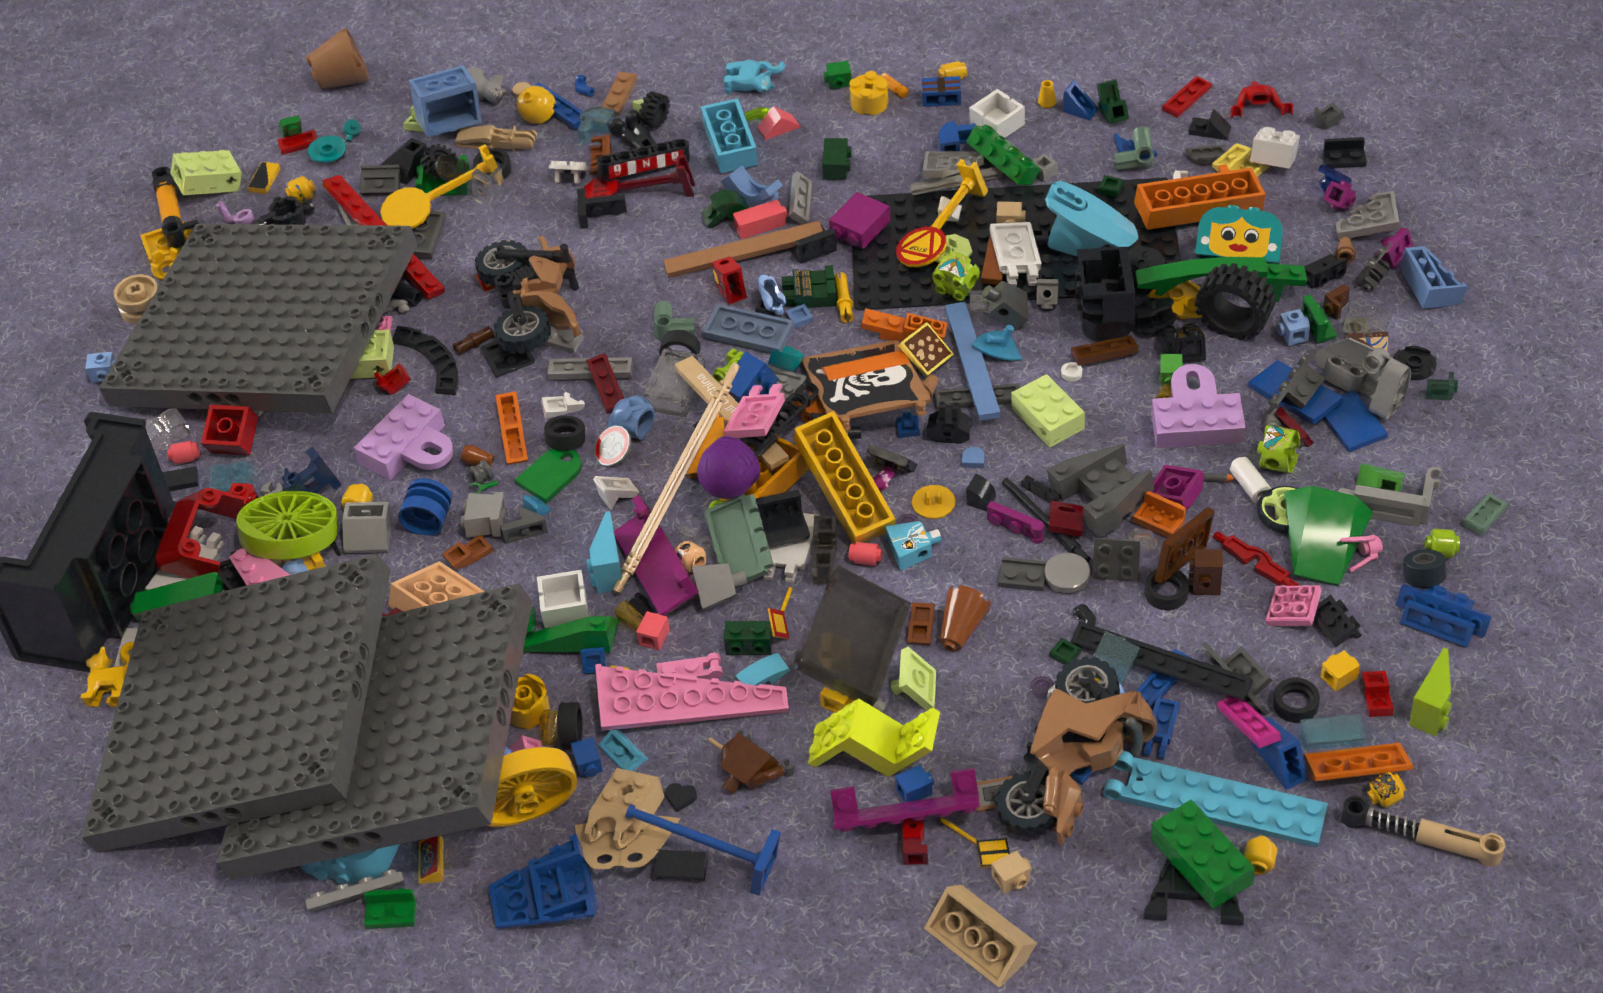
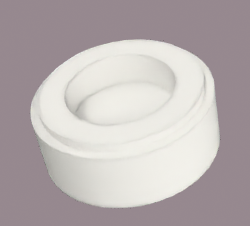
[1061,362,1082,382]

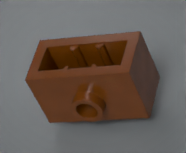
[1188,549,1223,595]

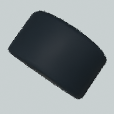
[1403,549,1446,588]

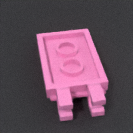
[723,384,785,438]

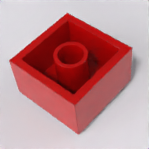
[201,405,258,456]

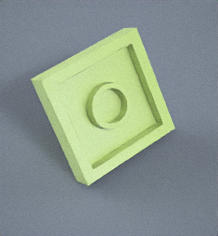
[891,647,936,710]

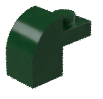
[1096,79,1129,124]
[701,190,749,228]

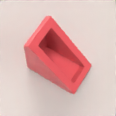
[757,106,800,140]

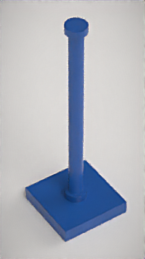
[625,804,781,896]

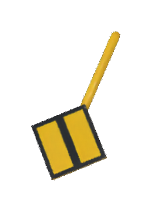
[940,818,1010,868]

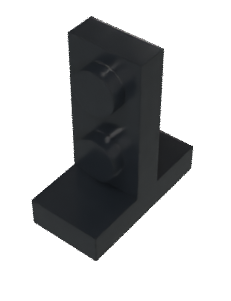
[577,188,627,229]

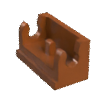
[590,134,612,175]

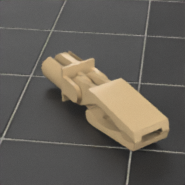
[455,125,537,152]

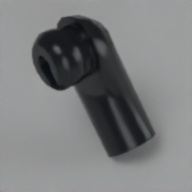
[1073,604,1096,626]

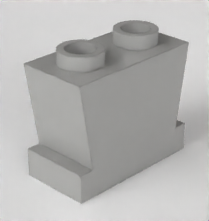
[461,492,506,537]

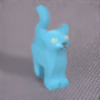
[724,59,785,94]

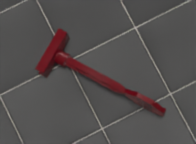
[584,155,695,198]

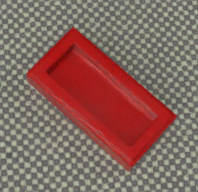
[277,130,317,155]

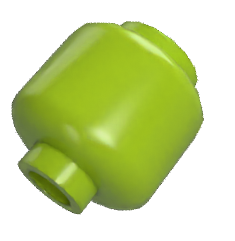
[1424,529,1460,559]

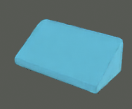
[598,729,648,771]

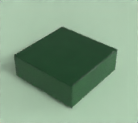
[1098,175,1124,197]
[1049,638,1081,665]

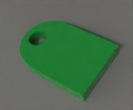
[515,449,582,504]

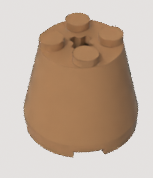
[305,28,370,90]

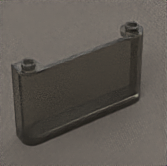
[793,565,911,707]

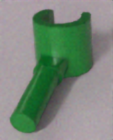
[469,480,498,494]

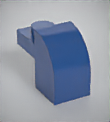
[939,121,976,151]

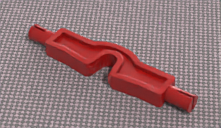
[1213,530,1299,586]

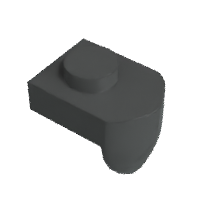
[1313,102,1345,129]

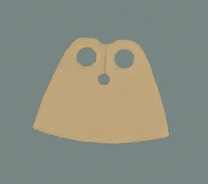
[575,816,680,869]

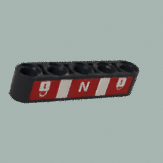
[597,139,690,181]

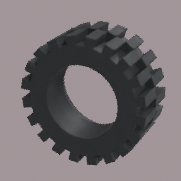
[1194,263,1276,340]

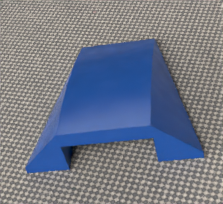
[488,833,598,929]

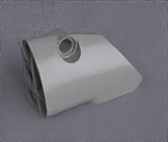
[1314,338,1411,420]

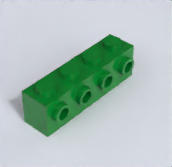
[966,125,1041,185]

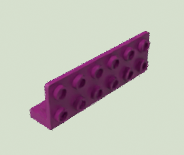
[614,495,699,616]
[830,767,980,832]

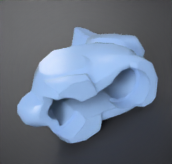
[757,275,786,315]

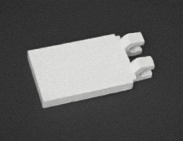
[989,222,1041,286]
[763,513,820,583]
[145,526,224,590]

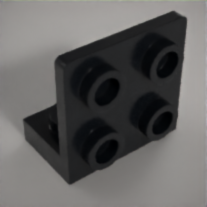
[1157,323,1206,362]

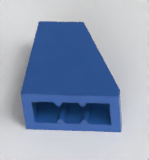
[1251,716,1307,790]

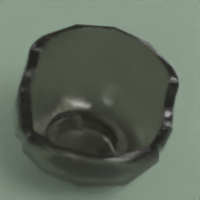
[435,154,467,182]

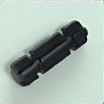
[1021,475,1060,503]

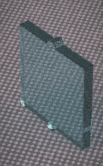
[1093,631,1140,684]

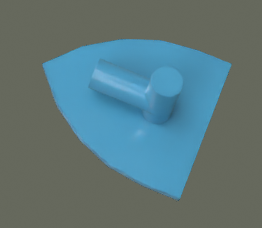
[972,325,1022,361]

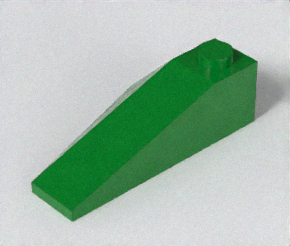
[523,616,619,652]

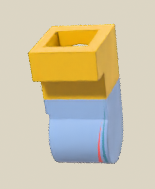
[282,552,325,575]

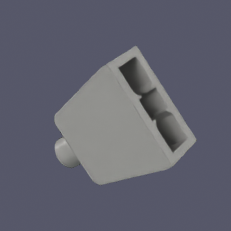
[692,564,747,611]

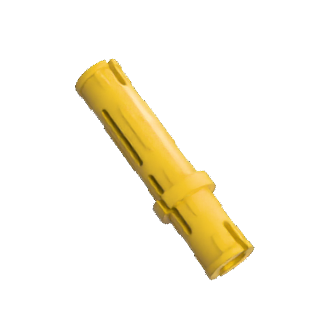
[834,272,854,323]

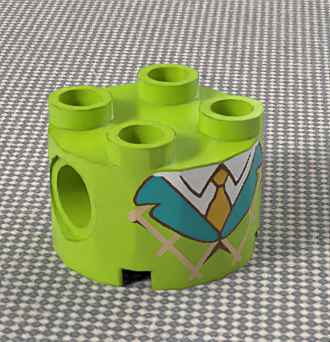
[932,252,980,301]
[1257,425,1300,473]

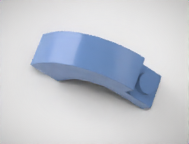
[720,165,783,207]

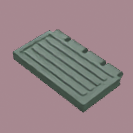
[705,493,774,588]

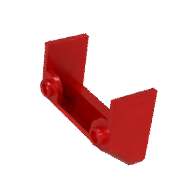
[155,488,244,578]

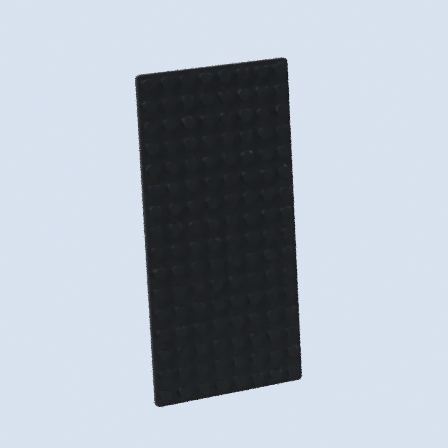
[852,177,1181,310]

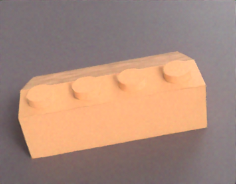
[388,561,484,611]

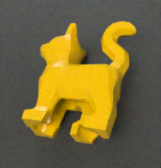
[81,642,134,707]

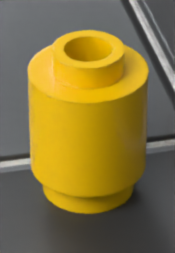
[938,61,967,80]

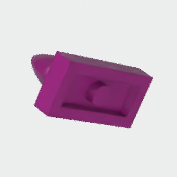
[1374,228,1413,269]

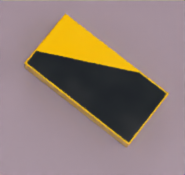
[247,162,281,194]

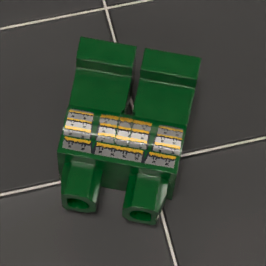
[782,265,836,308]

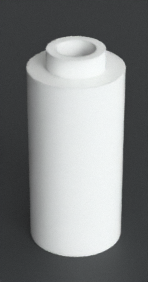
[1230,457,1272,503]

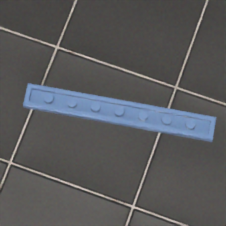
[945,302,1000,421]

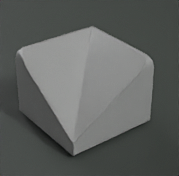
[1033,154,1058,182]

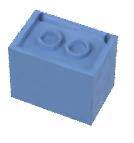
[409,65,482,137]

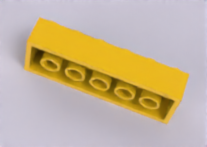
[794,411,896,544]

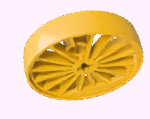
[487,747,577,827]

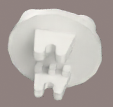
[549,161,588,184]

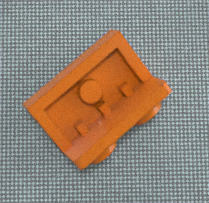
[1133,491,1186,538]

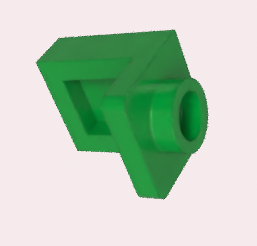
[278,115,302,138]

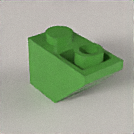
[1356,463,1406,492]

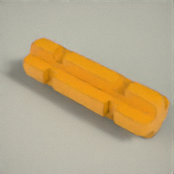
[880,73,909,98]

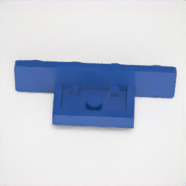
[1396,584,1492,638]

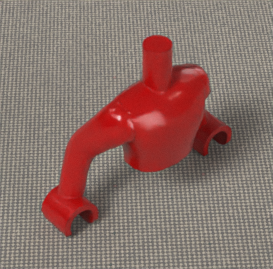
[1230,81,1294,118]

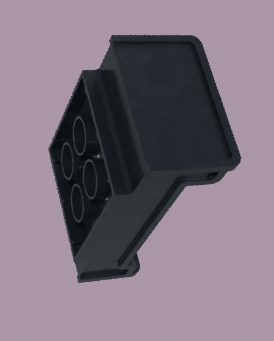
[0,412,176,673]

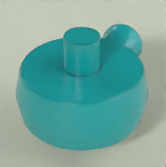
[343,119,361,142]

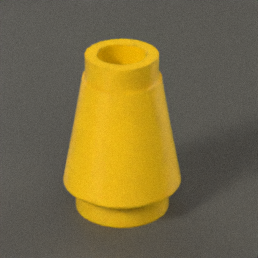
[1038,80,1057,109]

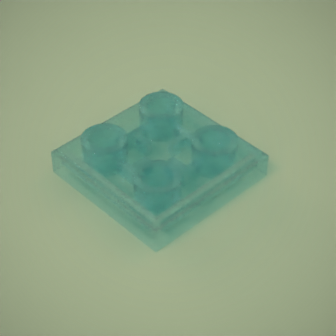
[209,460,254,492]

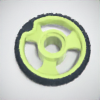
[1257,485,1298,534]

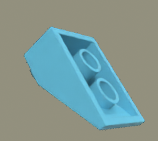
[586,511,624,594]

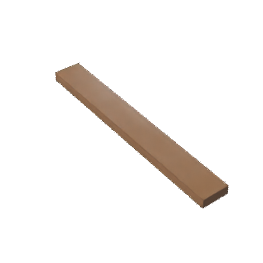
[664,221,823,278]

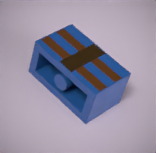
[922,76,961,107]

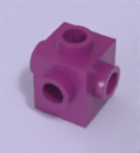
[1323,180,1357,211]

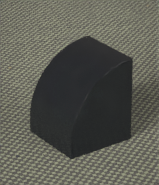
[966,473,996,512]

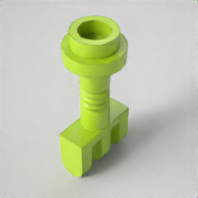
[712,348,744,383]

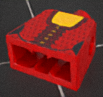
[712,256,747,305]

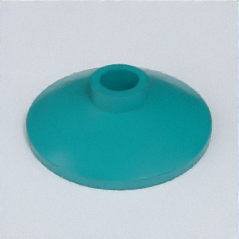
[308,135,346,163]

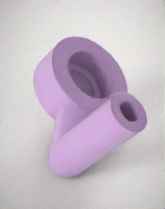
[216,201,255,225]

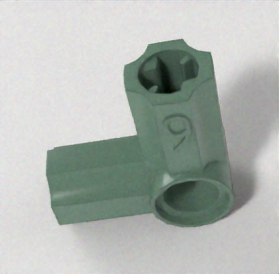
[1114,126,1154,171]
[654,300,695,341]

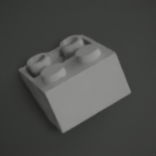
[342,502,393,553]

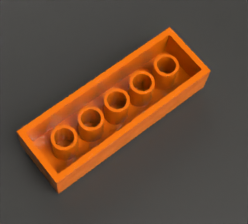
[1134,167,1266,230]

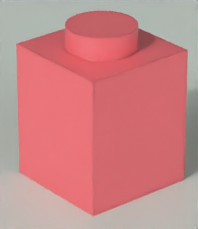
[636,612,670,650]

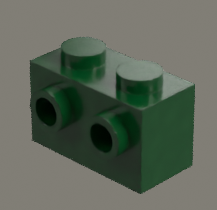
[822,138,852,179]
[724,621,773,655]

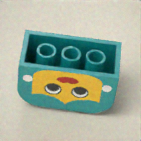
[1195,205,1283,264]

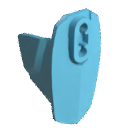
[1045,181,1138,256]

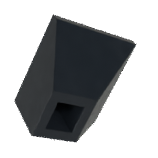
[380,138,427,184]

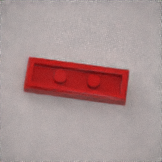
[1162,76,1212,118]

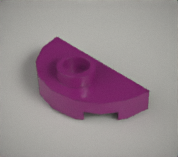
[873,466,895,491]

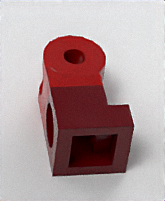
[903,818,928,865]

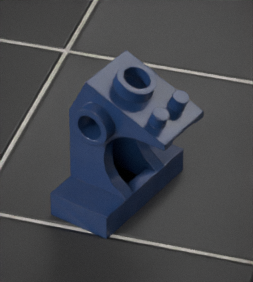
[282,447,342,493]

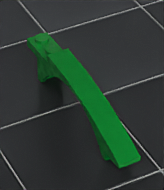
[1135,257,1307,302]

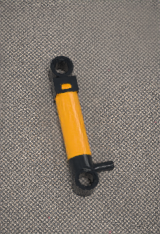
[152,166,199,249]

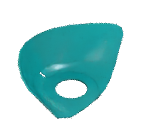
[767,346,805,371]

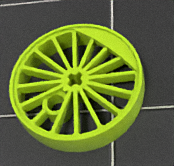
[236,491,339,560]

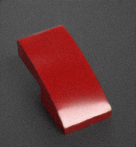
[1361,671,1394,717]

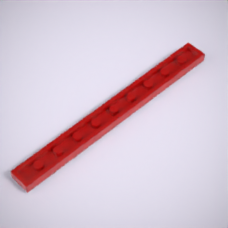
[323,175,445,300]

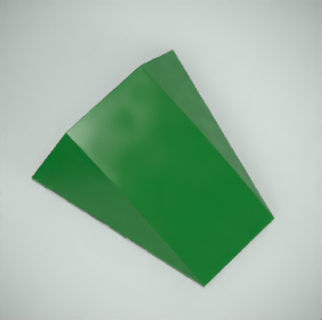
[1284,486,1373,586]

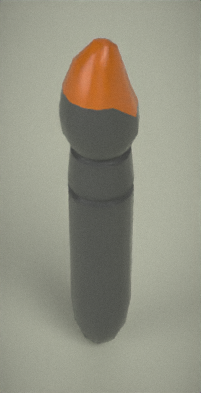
[1203,473,1234,483]

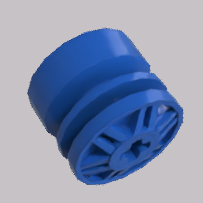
[398,478,453,536]

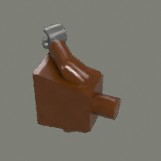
[721,730,795,795]

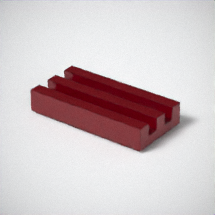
[1276,407,1314,447]

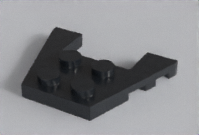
[1144,858,1244,925]

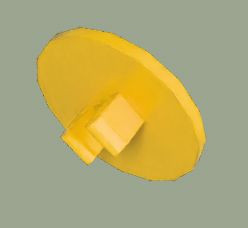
[912,485,956,519]

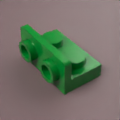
[1302,295,1337,343]
[364,888,417,929]

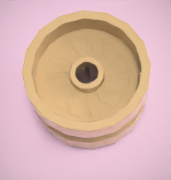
[114,274,159,324]

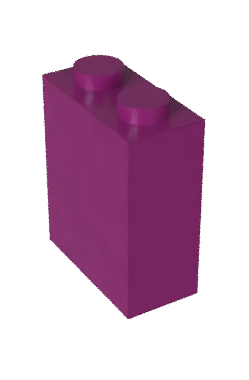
[829,192,890,249]

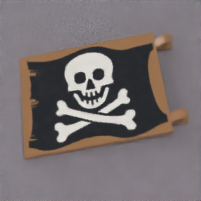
[801,339,931,430]

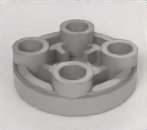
[1044,553,1090,593]

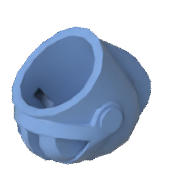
[608,396,655,440]

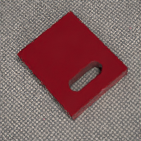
[1048,500,1084,537]

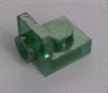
[1425,372,1458,400]

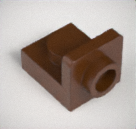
[1323,284,1350,320]

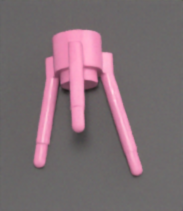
[1340,534,1383,572]

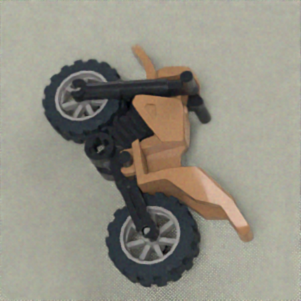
[475,235,581,354]

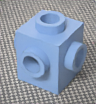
[1277,309,1310,346]
[85,352,115,383]

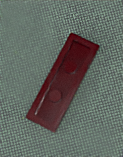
[586,353,624,414]

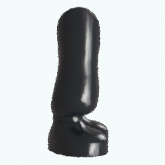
[608,110,657,149]

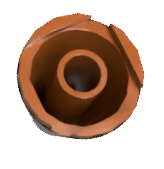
[940,585,991,652]

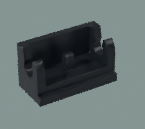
[654,849,708,882]

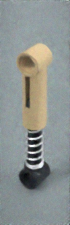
[1342,795,1505,867]

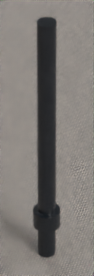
[1002,478,1091,563]

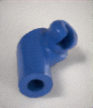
[575,75,595,97]

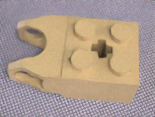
[584,768,665,849]

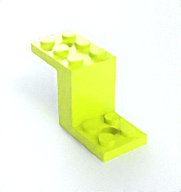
[808,698,940,776]

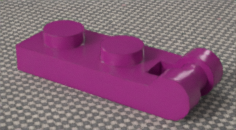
[987,501,1044,544]

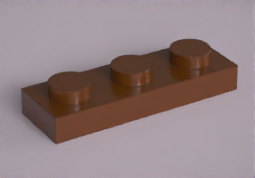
[1071,335,1138,366]

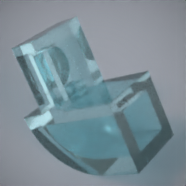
[577,107,616,144]

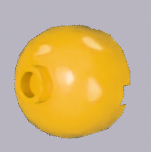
[517,86,556,125]

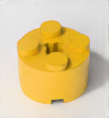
[850,71,889,115]
[510,674,550,729]

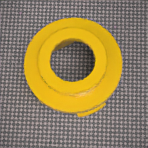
[151,247,179,280]

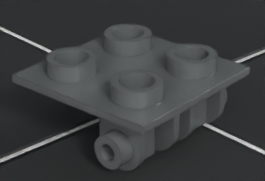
[1354,242,1393,292]
[1092,538,1140,582]

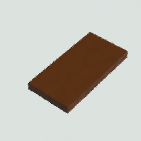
[1155,507,1215,584]

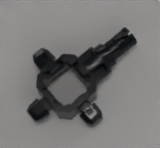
[251,196,315,225]

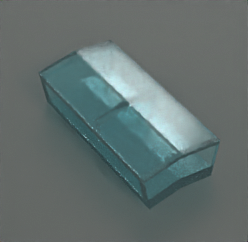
[1300,714,1367,750]

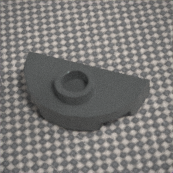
[1186,145,1225,165]

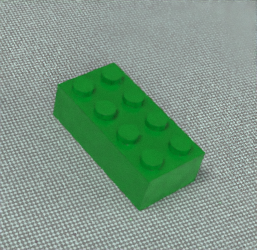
[1151,799,1255,909]

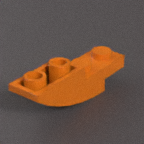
[861,308,948,341]

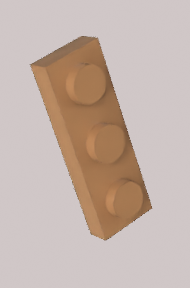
[601,71,637,116]

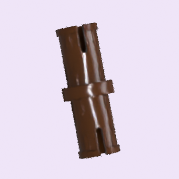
[452,325,495,356]

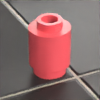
[167,440,200,465]
[849,542,883,566]

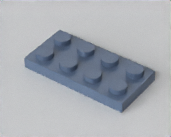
[702,304,795,353]

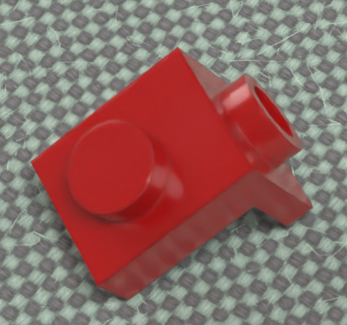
[374,363,411,395]

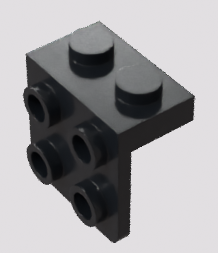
[790,225,837,263]
[756,489,810,547]

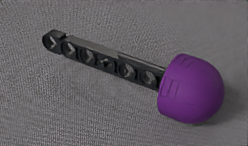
[697,382,819,499]

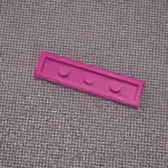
[1217,698,1281,748]

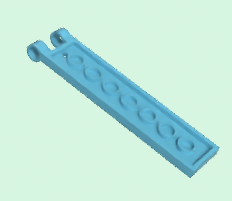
[1103,751,1328,847]

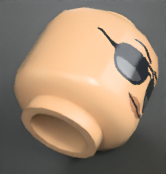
[675,541,706,573]

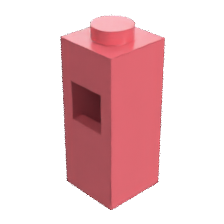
[733,199,788,239]

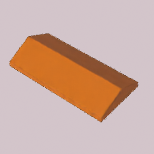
[821,350,910,381]
[1304,742,1413,781]

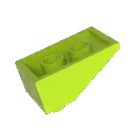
[1409,647,1452,737]

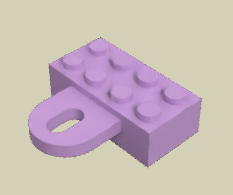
[1151,364,1245,448]
[354,394,454,480]

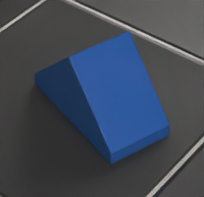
[1063,80,1099,120]

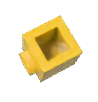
[1320,650,1360,692]

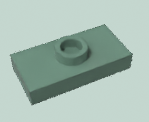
[1463,493,1508,535]

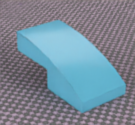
[736,653,790,686]

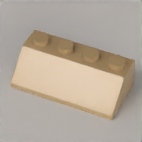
[924,885,1037,988]

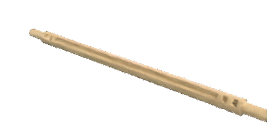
[612,363,740,594]

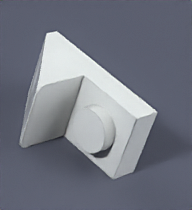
[593,476,639,510]

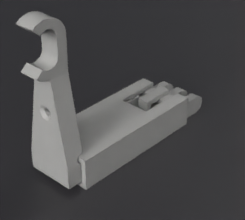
[1338,467,1443,527]

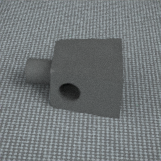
[982,281,1029,331]

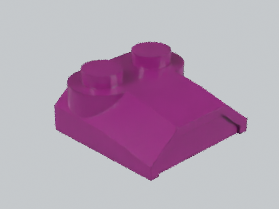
[1152,464,1204,510]

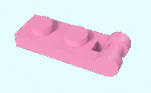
[656,653,723,679]

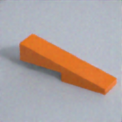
[495,391,528,465]

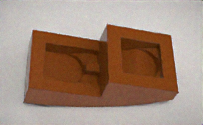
[442,535,494,569]
[907,602,935,645]

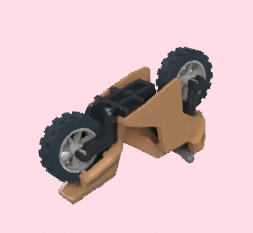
[995,656,1158,845]

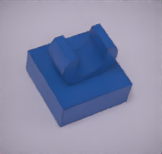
[896,412,920,438]
[581,647,607,674]

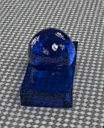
[1317,164,1352,192]

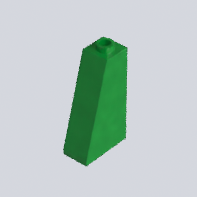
[130,572,223,623]

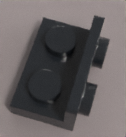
[1323,137,1367,169]
[1304,254,1347,289]
[1314,595,1362,648]

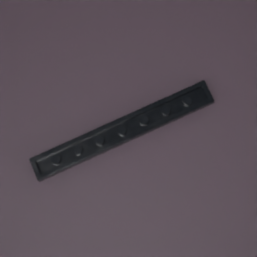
[1071,621,1253,702]

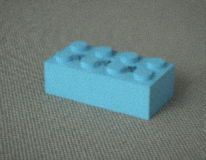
[701,98,758,173]

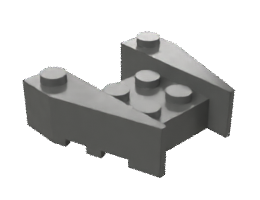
[1047,444,1154,537]

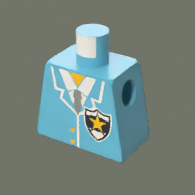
[885,521,941,570]

